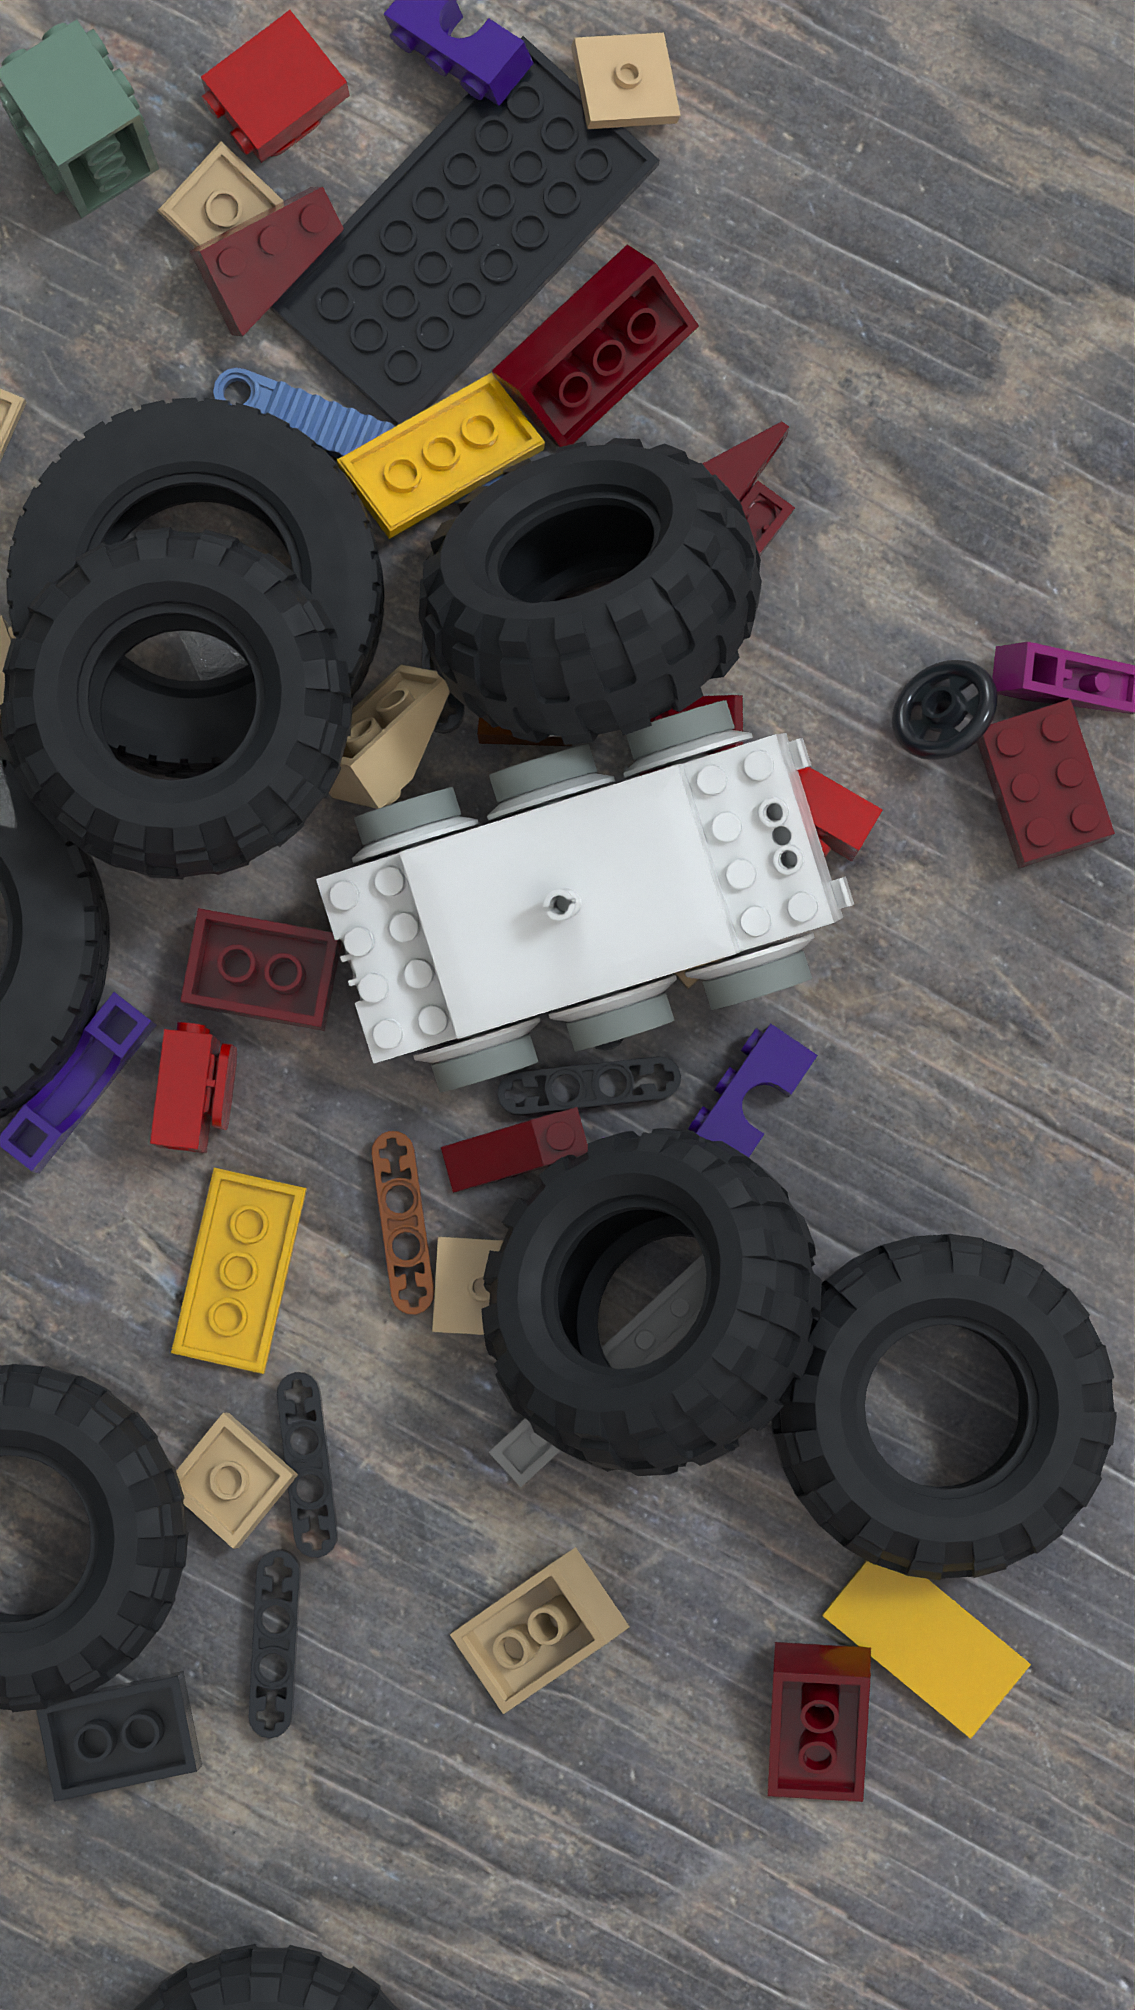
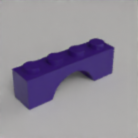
[0,992,157,1174]

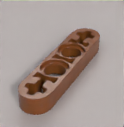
[372,1131,435,1315]

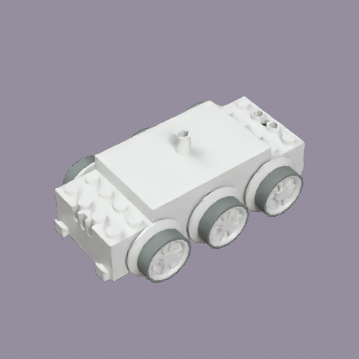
[316,700,854,1093]

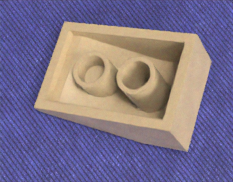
[329,665,450,809]
[450,1547,630,1714]

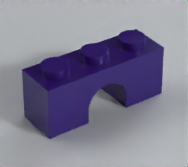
[384,0,534,106]
[688,1023,818,1157]

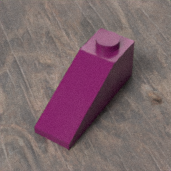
[992,642,1135,714]

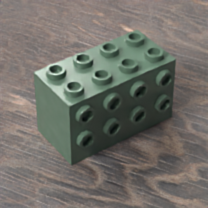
[0,19,159,219]

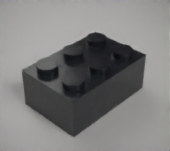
[36,1671,202,1802]

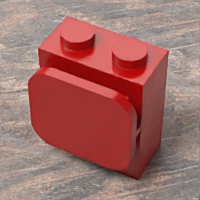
[201,10,350,163]
[798,767,883,861]
[150,1022,237,1153]

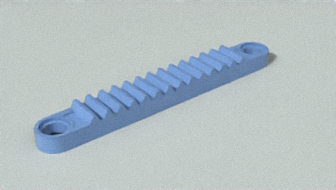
[213,368,504,504]

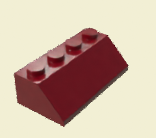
[492,244,699,447]

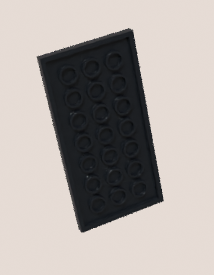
[270,36,660,425]

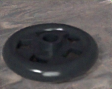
[892,660,998,760]

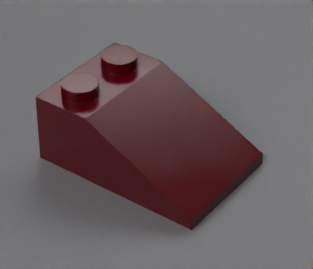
[768,1642,871,1802]

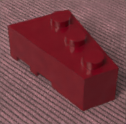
[189,186,344,337]

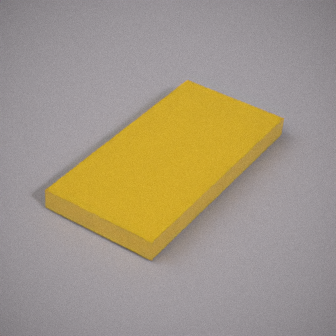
[337,372,545,539]
[171,1168,307,1374]
[821,1560,1031,1739]

